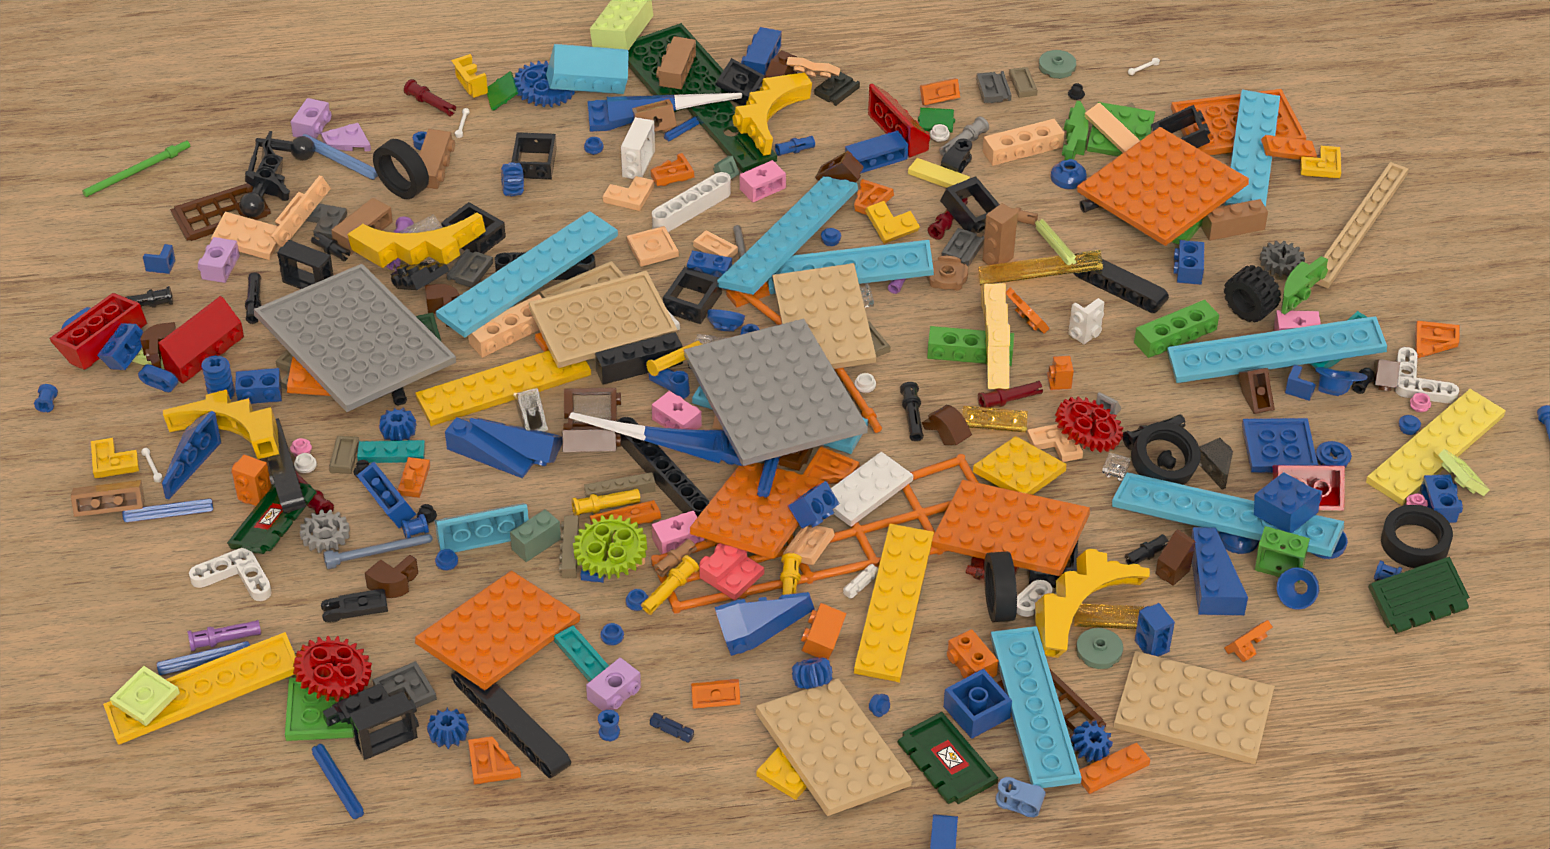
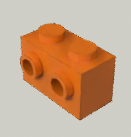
[232,454,271,506]
[801,603,847,660]
[947,629,999,679]

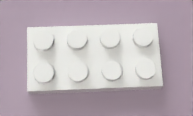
[831,452,913,527]

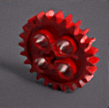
[1055,396,1124,453]
[293,636,372,702]

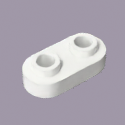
[1017,580,1052,617]

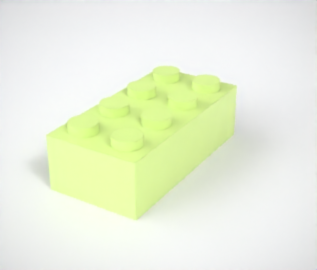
[590,0,654,50]

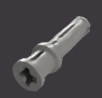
[939,116,989,156]

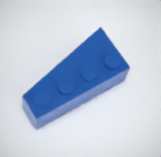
[1191,527,1248,616]

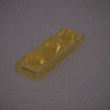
[962,406,1028,433]
[1074,603,1144,629]

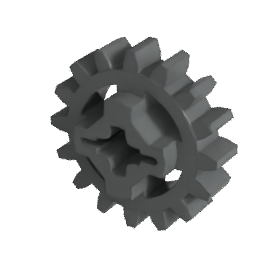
[1259,241,1305,277]

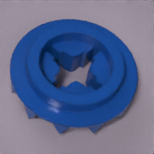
[1316,441,1352,468]

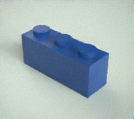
[741,27,782,75]
[845,131,908,174]
[356,462,417,528]

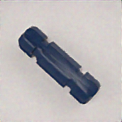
[649,713,694,743]

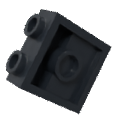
[715,58,765,106]
[390,261,449,291]

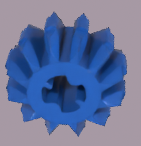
[501,162,524,197]
[379,407,417,441]
[792,657,833,689]
[427,707,469,749]
[1071,721,1113,763]

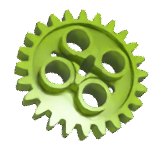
[573,514,648,579]

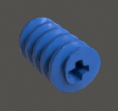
[201,356,235,399]

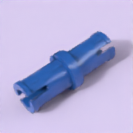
[775,136,815,156]

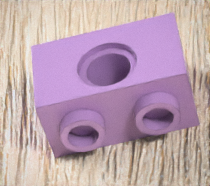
[291,98,332,139]
[198,237,240,283]
[586,658,641,711]

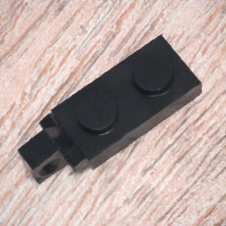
[323,683,389,727]

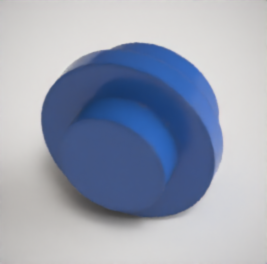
[584,137,604,154]
[821,228,841,246]
[1399,415,1421,435]
[435,549,458,570]
[626,589,648,611]
[600,623,624,645]
[869,694,890,717]

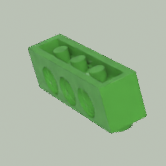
[1134,300,1219,358]
[927,326,1014,366]

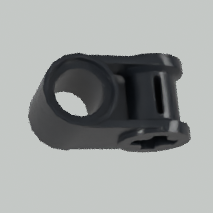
[941,138,972,173]

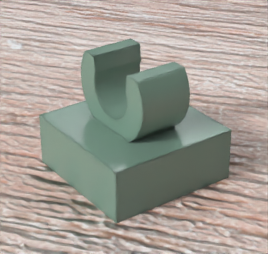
[713,156,740,179]

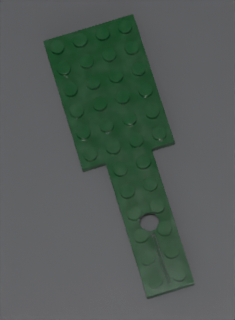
[628,23,777,173]

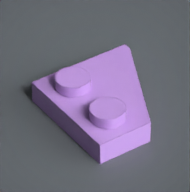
[321,123,371,151]

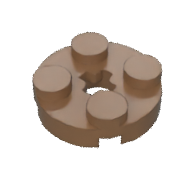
[927,256,968,291]

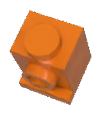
[1047,356,1074,390]

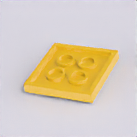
[973,436,1067,495]

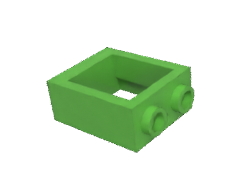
[1255,526,1310,583]

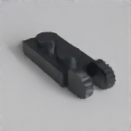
[321,589,388,623]

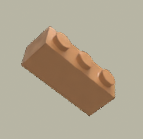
[656,36,696,89]
[419,129,455,189]
[331,198,393,255]
[1201,199,1268,241]
[982,203,1018,270]
[71,480,145,517]

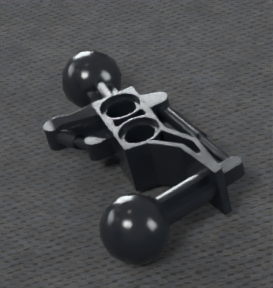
[239,131,315,217]

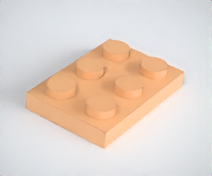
[211,212,278,260]

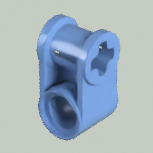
[995,777,1045,817]

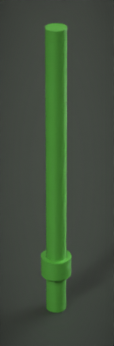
[82,140,191,197]

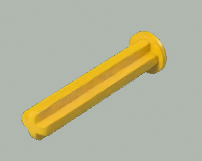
[647,341,703,376]

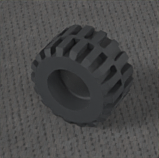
[1224,265,1281,323]

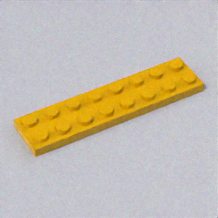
[415,350,591,426]
[854,524,934,683]
[103,632,296,745]

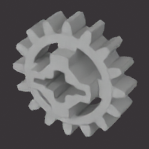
[300,510,350,553]

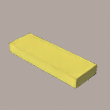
[908,158,970,188]

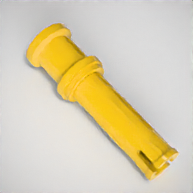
[571,489,640,517]
[780,553,802,595]
[641,555,699,615]

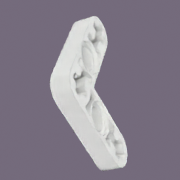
[1395,347,1459,403]
[189,548,272,601]

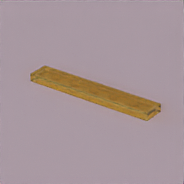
[978,250,1103,286]

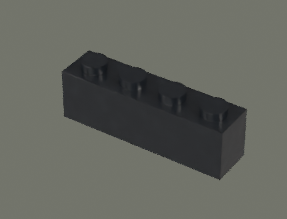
[595,332,683,385]

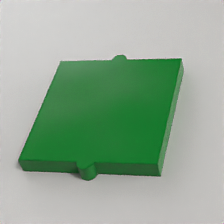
[487,71,518,111]
[918,107,955,133]

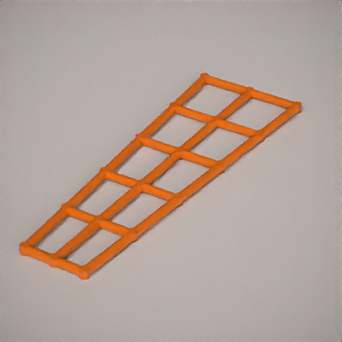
[651,454,979,613]

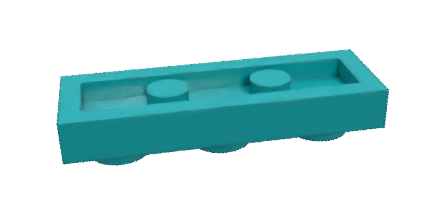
[357,440,426,463]
[554,625,609,682]

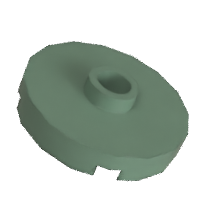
[1039,50,1076,79]
[1076,628,1124,669]

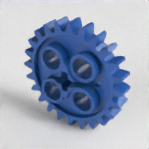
[514,61,575,107]

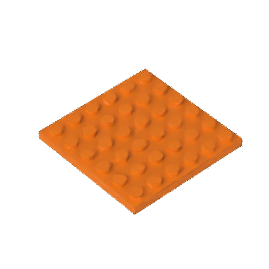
[1077,127,1249,246]

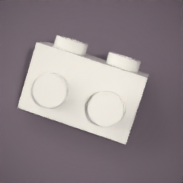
[1068,298,1105,344]

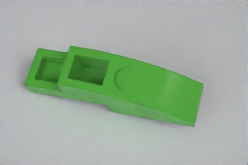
[1062,101,1089,160]
[1281,256,1328,315]

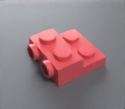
[699,543,764,600]

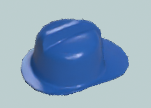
[1315,367,1368,396]

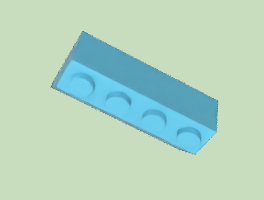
[546,44,629,94]
[434,503,529,552]

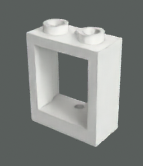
[621,117,655,179]

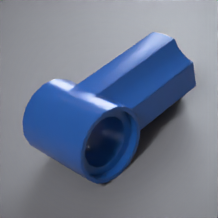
[649,368,690,399]

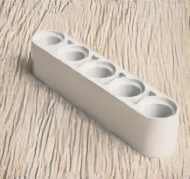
[652,172,731,232]

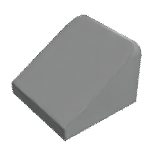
[1096,392,1121,415]

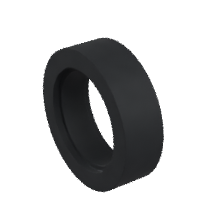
[373,139,429,199]
[1131,422,1201,485]
[1381,505,1453,568]
[984,551,1017,622]

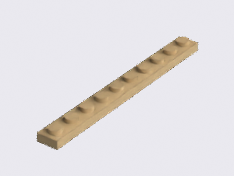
[1315,162,1408,288]

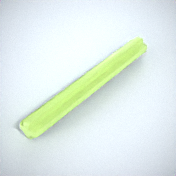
[1035,219,1076,266]

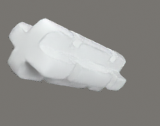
[843,564,878,599]

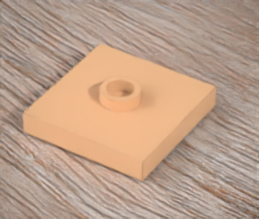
[627,226,679,267]

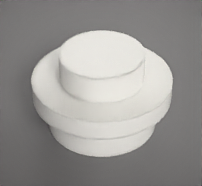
[930,124,950,142]
[855,373,876,393]
[294,453,317,473]

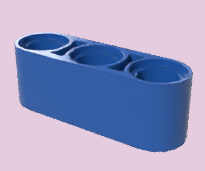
[930,814,958,849]

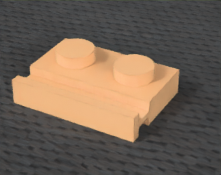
[783,526,835,565]

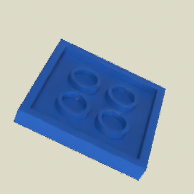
[1242,418,1318,472]

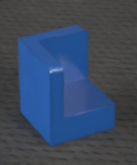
[143,244,176,274]
[1285,365,1316,401]

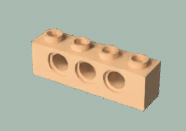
[982,119,1064,166]
[468,294,543,358]

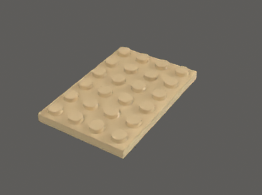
[772,263,876,369]
[529,271,677,368]
[1113,651,1275,765]
[755,679,912,816]

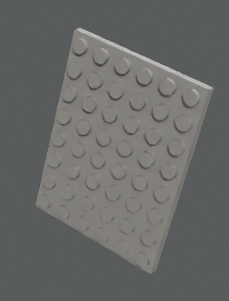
[254,264,456,412]
[684,319,867,466]

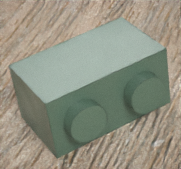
[510,509,561,562]

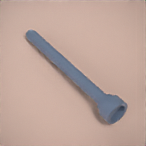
[323,534,433,570]

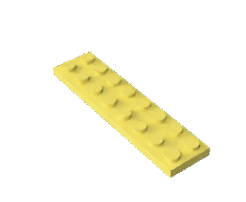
[1366,389,1506,506]

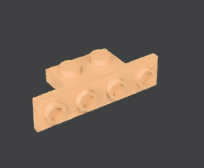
[271,175,331,248]

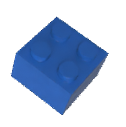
[1254,472,1320,533]
[943,669,1012,739]

